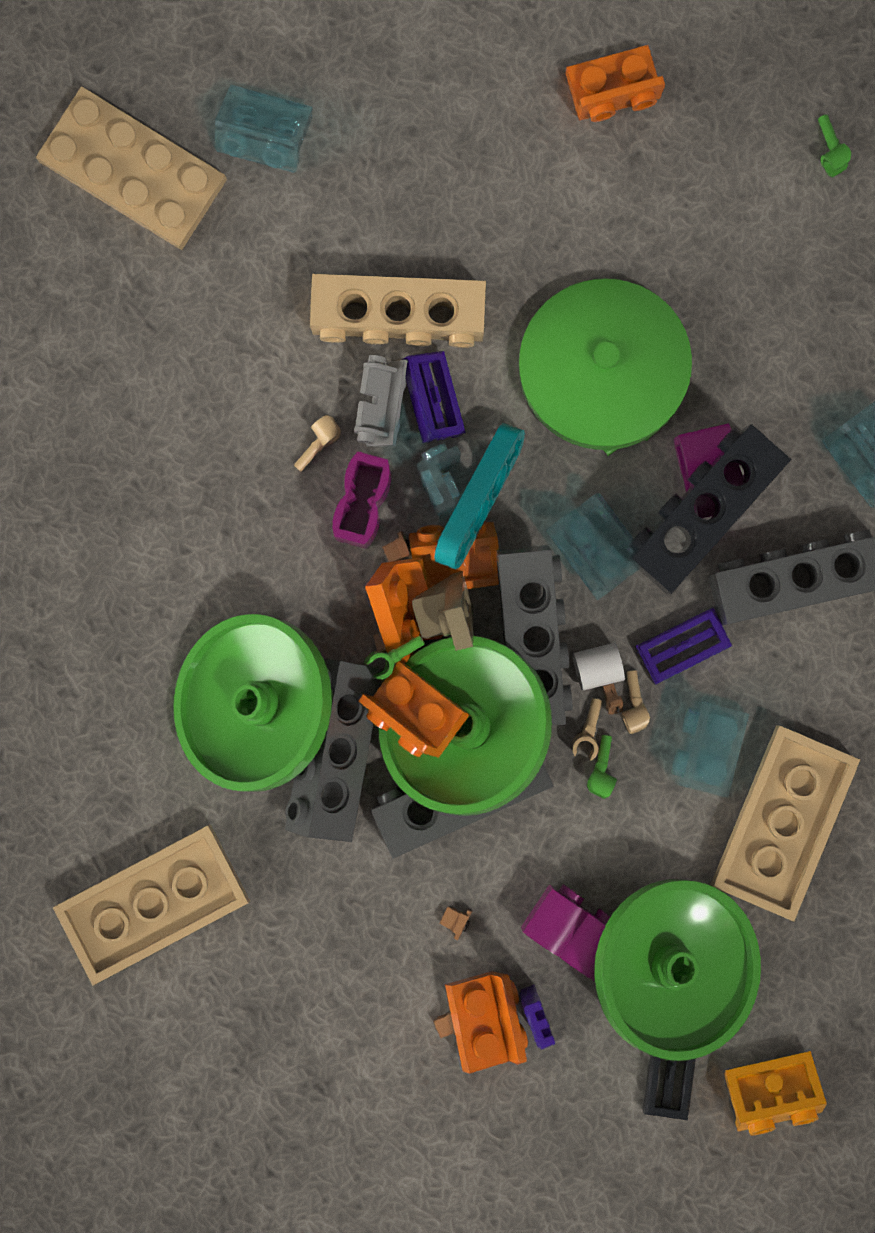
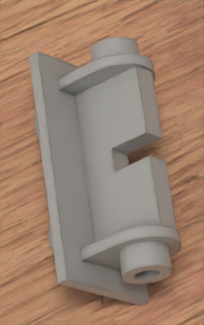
[354,355,407,447]

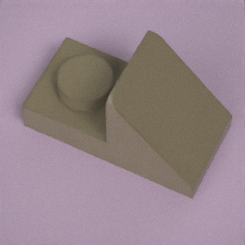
[412,571,473,651]

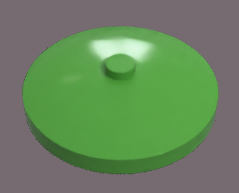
[519,279,692,450]
[174,614,332,792]
[379,636,552,816]
[595,879,761,1061]

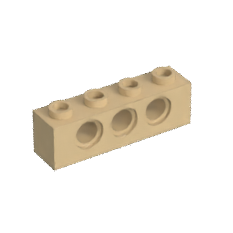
[310,274,486,348]

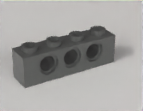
[708,529,875,626]
[496,545,573,726]
[285,658,383,842]
[371,763,554,859]

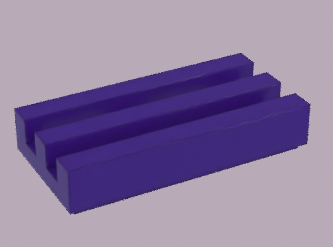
[402,351,466,443]
[634,607,732,685]
[519,984,556,1049]

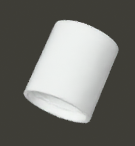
[572,643,625,691]

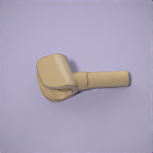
[294,415,341,472]
[621,670,650,734]
[572,698,602,761]

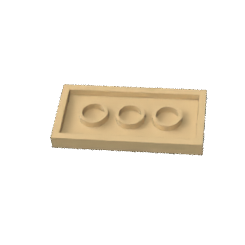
[36,86,227,250]
[710,725,860,921]
[53,824,250,986]

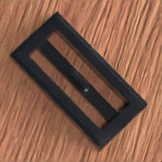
[643,1055,696,1121]

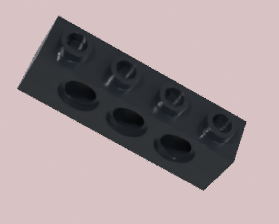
[627,424,792,594]

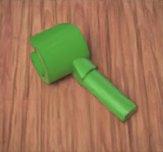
[818,115,851,177]
[364,635,425,679]
[587,735,617,799]

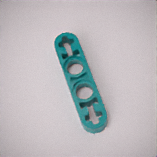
[434,423,525,569]

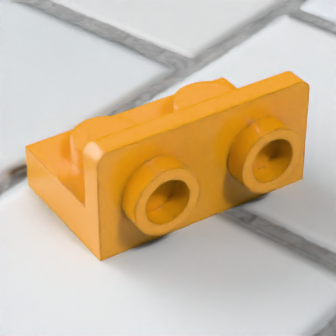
[724,1051,827,1136]

